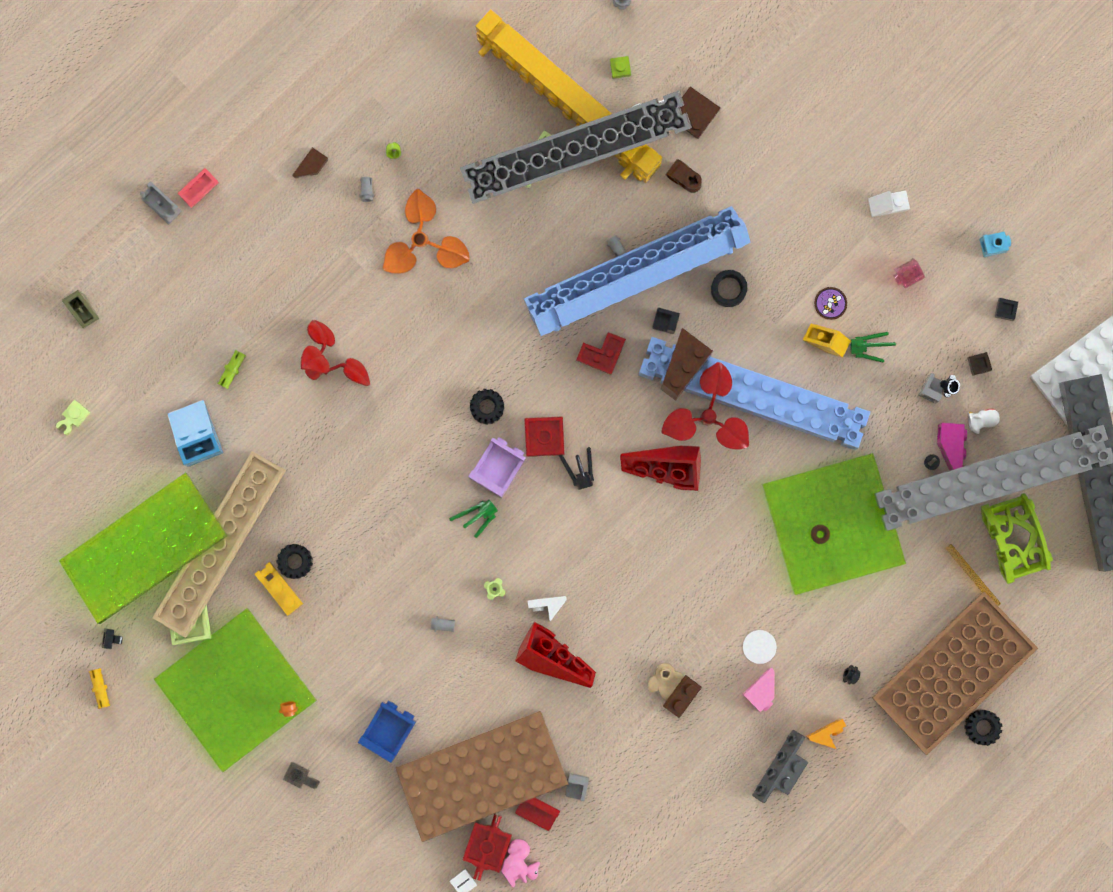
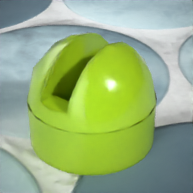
[386,142,401,159]

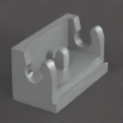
[140,181,182,225]

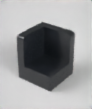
[653,308,680,334]

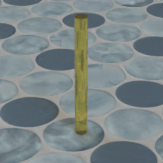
[945,544,1001,606]

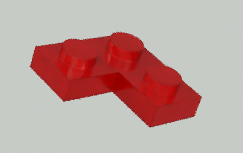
[576,332,626,375]

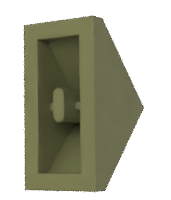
[62,290,99,328]

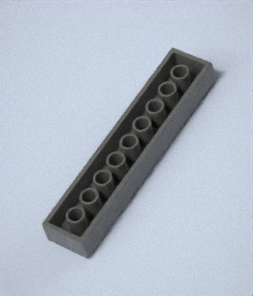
[1058,374,1113,572]

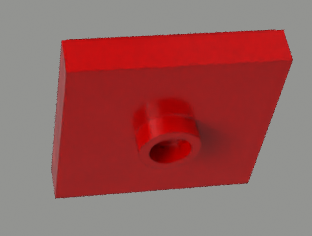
[525,416,565,457]

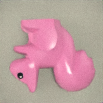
[501,839,540,887]

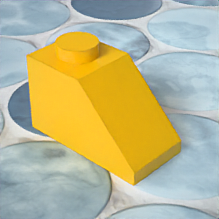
[803,323,851,358]

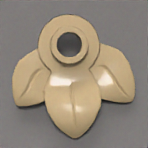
[648,663,684,701]

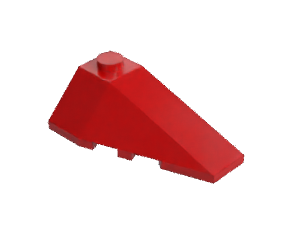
[620,445,701,491]
[515,622,596,688]

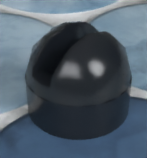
[924,454,940,470]

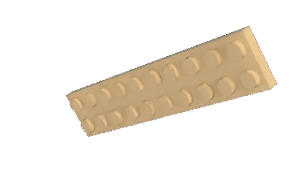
[153,451,286,638]

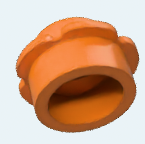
[279,701,298,717]

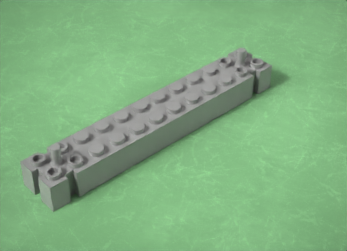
[460,90,692,204]
[874,425,1113,531]

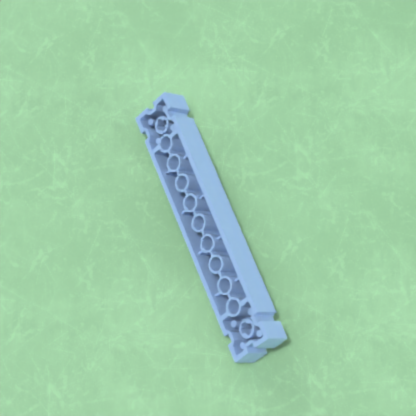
[523,206,751,336]
[638,337,870,450]

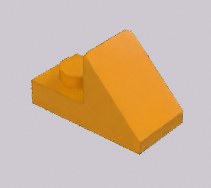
[806,718,846,749]

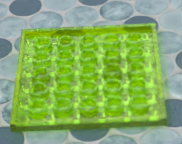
[762,453,906,595]
[154,608,317,772]

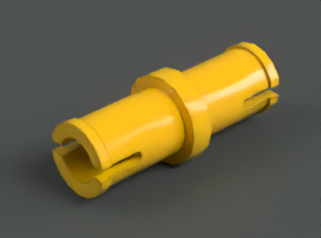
[89,668,110,709]

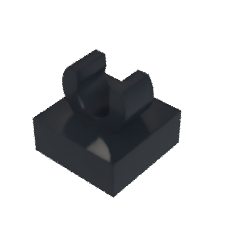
[102,628,123,649]

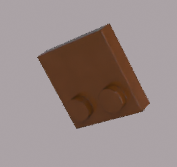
[680,86,721,139]

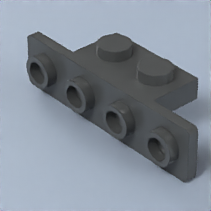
[752,730,808,803]

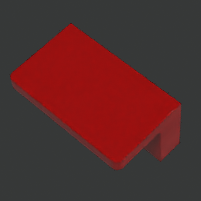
[515,798,560,831]

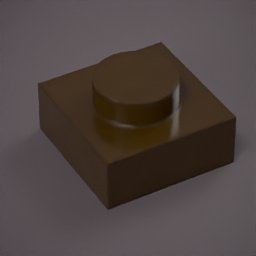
[967,352,992,376]

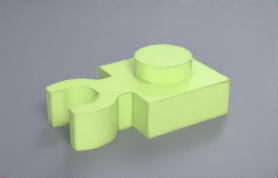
[56,400,91,435]

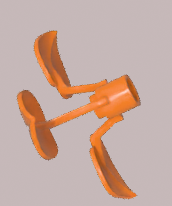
[383,189,470,274]

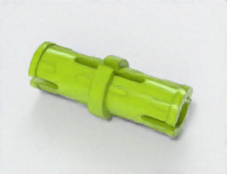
[217,350,246,389]

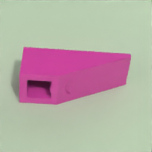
[937,423,967,471]

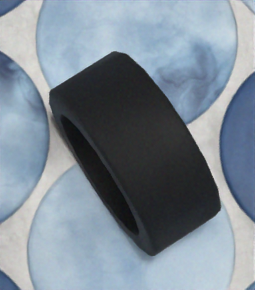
[711,270,748,307]

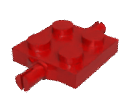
[463,814,512,881]

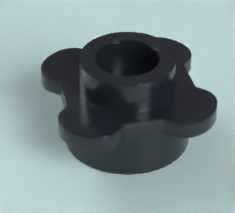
[940,375,960,397]
[843,665,861,685]

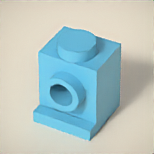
[979,231,1011,257]

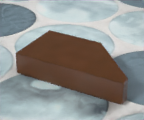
[292,147,329,178]

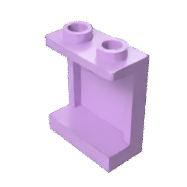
[468,437,526,498]

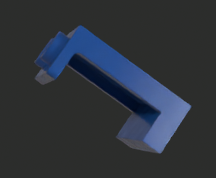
[358,700,417,763]

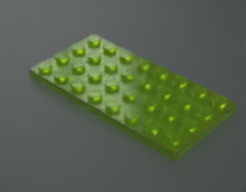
[59,472,228,624]

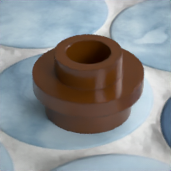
[810,525,830,544]

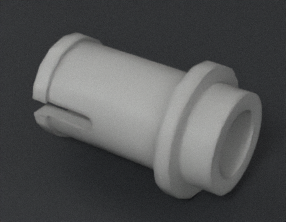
[359,177,375,202]
[607,235,627,257]
[431,616,455,632]

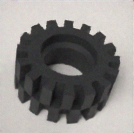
[470,389,504,425]
[276,544,313,579]
[964,710,1003,746]

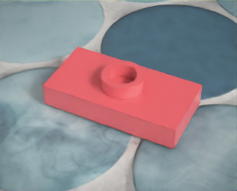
[177,168,219,208]

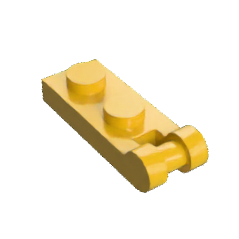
[255,562,303,616]

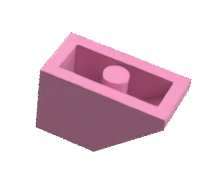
[742,668,774,712]

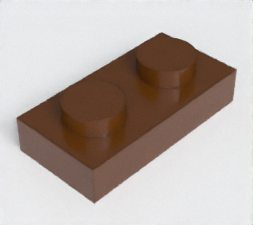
[663,675,702,718]

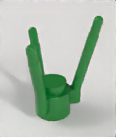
[850,332,896,363]
[449,500,498,538]

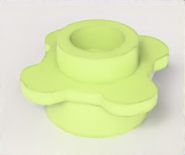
[484,578,505,600]

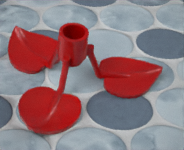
[301,320,370,386]
[661,362,749,450]

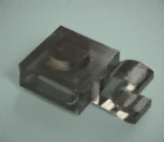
[283,762,320,789]

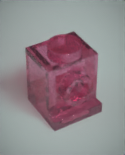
[893,258,926,288]

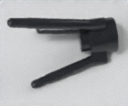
[558,447,594,490]

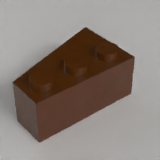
[661,328,713,401]

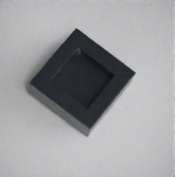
[995,298,1018,321]

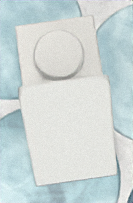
[868,191,910,217]
[528,596,567,621]

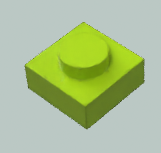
[610,56,631,79]

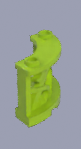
[981,493,1053,584]

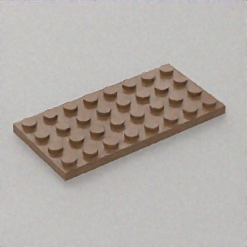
[872,592,1038,755]
[396,711,569,842]

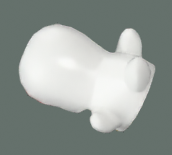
[968,409,1000,434]

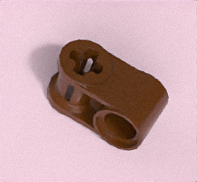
[665,159,702,193]

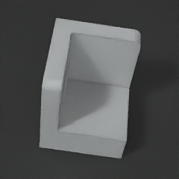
[919,373,943,404]
[565,773,589,801]

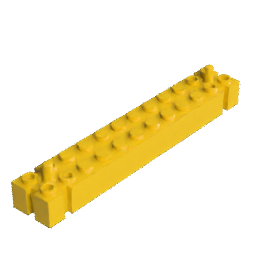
[476,9,663,183]

